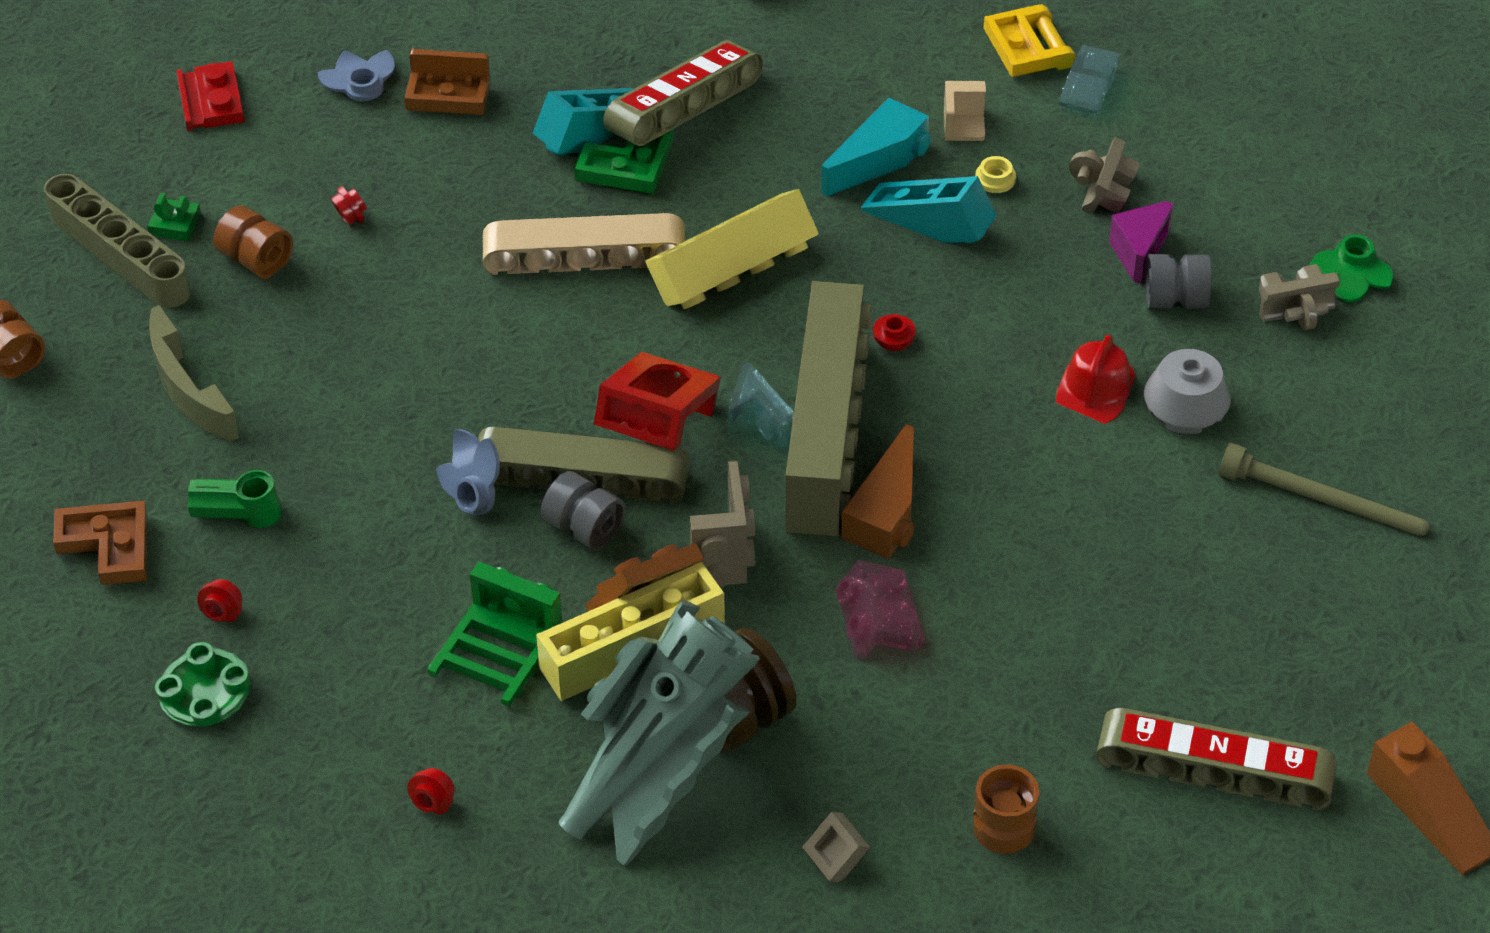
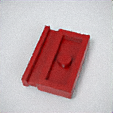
[176,61,244,131]

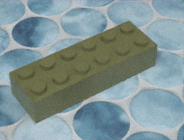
[785,281,871,536]

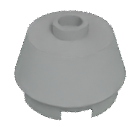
[1144,349,1231,434]

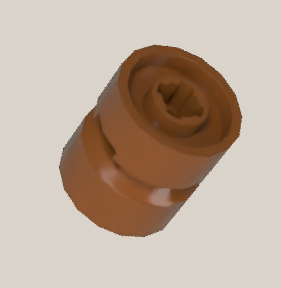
[213,205,293,279]
[0,299,46,379]
[973,764,1040,854]

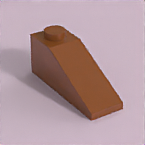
[841,424,915,559]
[1367,721,1490,876]

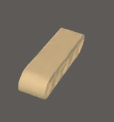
[483,213,686,275]

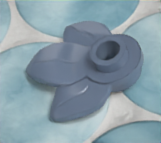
[318,50,395,101]
[436,429,500,515]

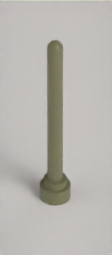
[1218,442,1430,537]

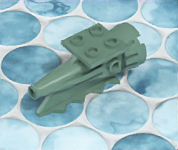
[558,600,760,866]

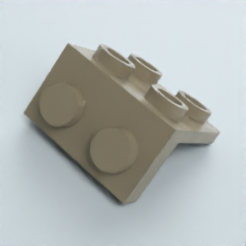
[690,461,755,588]

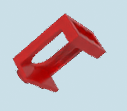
[593,352,721,450]

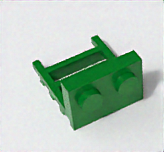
[427,561,563,707]

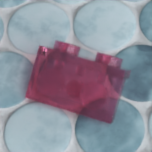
[836,560,925,658]

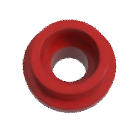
[330,186,367,226]
[873,314,916,351]
[197,579,243,622]
[407,768,455,815]

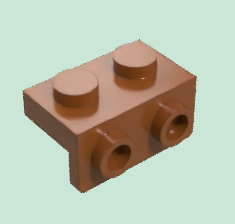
[404,49,491,115]

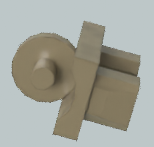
[1069,137,1140,213]
[1259,264,1340,331]

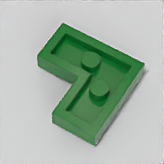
[575,129,674,194]

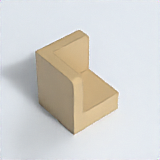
[944,81,986,141]

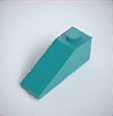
[533,88,633,156]
[821,98,931,196]
[860,176,997,244]

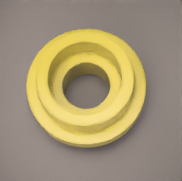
[975,156,1016,193]

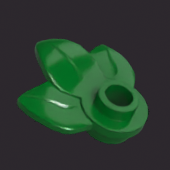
[1309,234,1393,303]

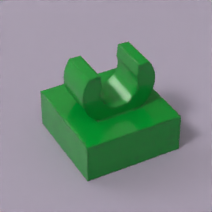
[147,193,201,241]

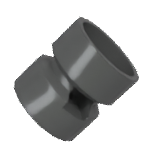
[1145,254,1211,309]
[540,471,626,551]

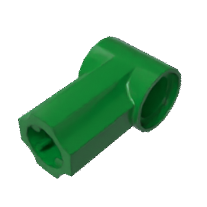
[188,470,282,528]

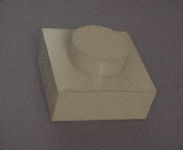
[803,812,870,882]

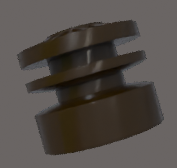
[719,628,797,754]

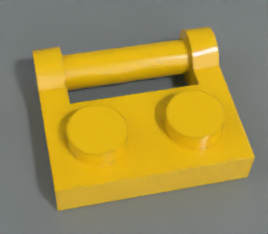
[984,4,1077,77]

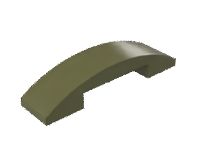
[149,305,239,442]

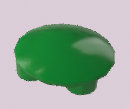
[155,642,251,727]

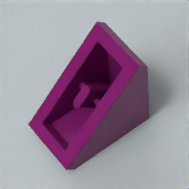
[1109,201,1174,284]

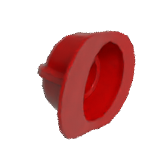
[1056,334,1135,424]

